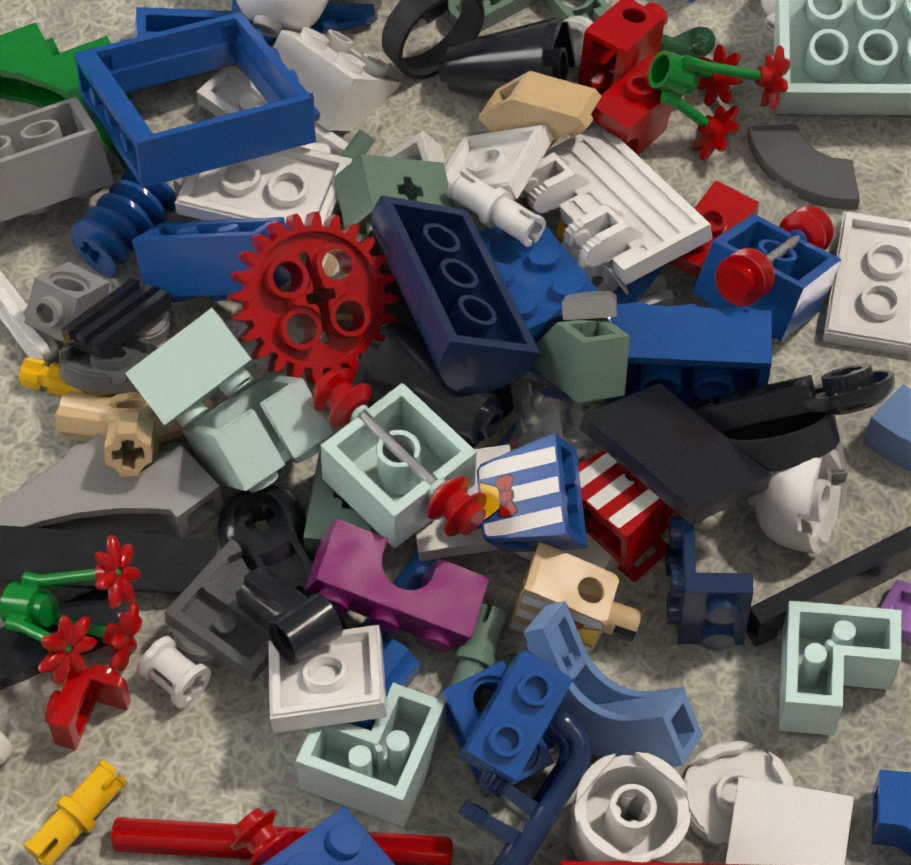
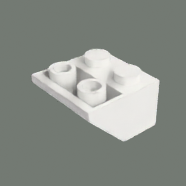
[273,27,402,131]

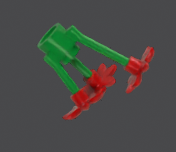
[648,44,791,161]
[0,535,143,685]

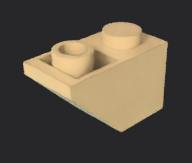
[478,71,601,150]

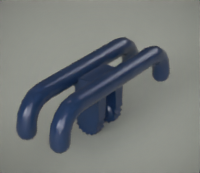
[458,711,591,865]

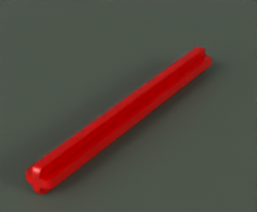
[111,817,453,865]

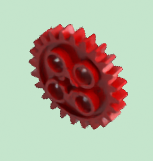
[227,211,398,384]

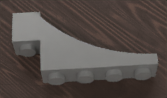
[0,434,223,538]

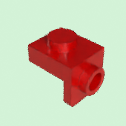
[45,665,131,750]

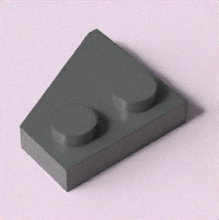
[165,539,270,683]

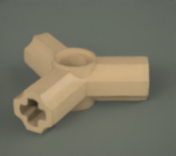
[54,391,214,477]

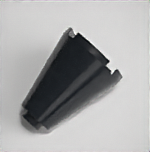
[439,18,575,101]
[353,321,503,443]

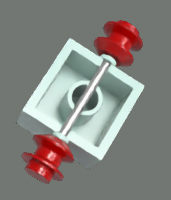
[312,368,487,549]

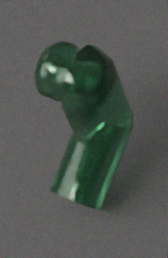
[660,26,716,59]

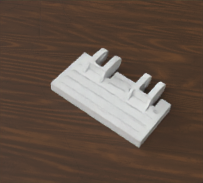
[520,124,712,285]

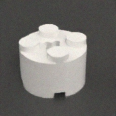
[567,752,691,863]

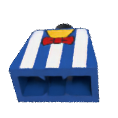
[475,434,587,553]

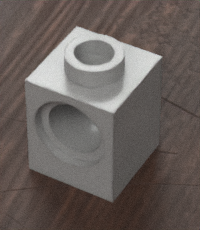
[24,262,110,342]

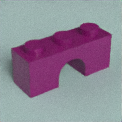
[303,519,489,652]

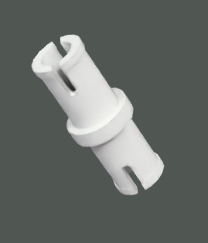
[447,169,546,247]

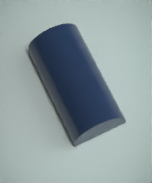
[371,195,540,394]

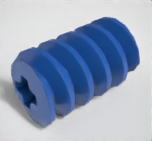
[70,168,176,277]

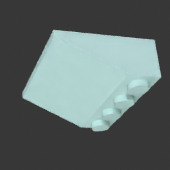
[774,0,911,115]

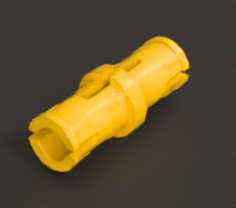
[23,759,128,865]

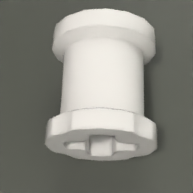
[137,636,211,709]

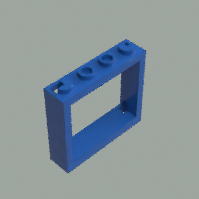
[74,12,320,188]

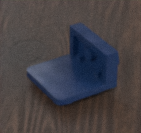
[665,515,753,650]

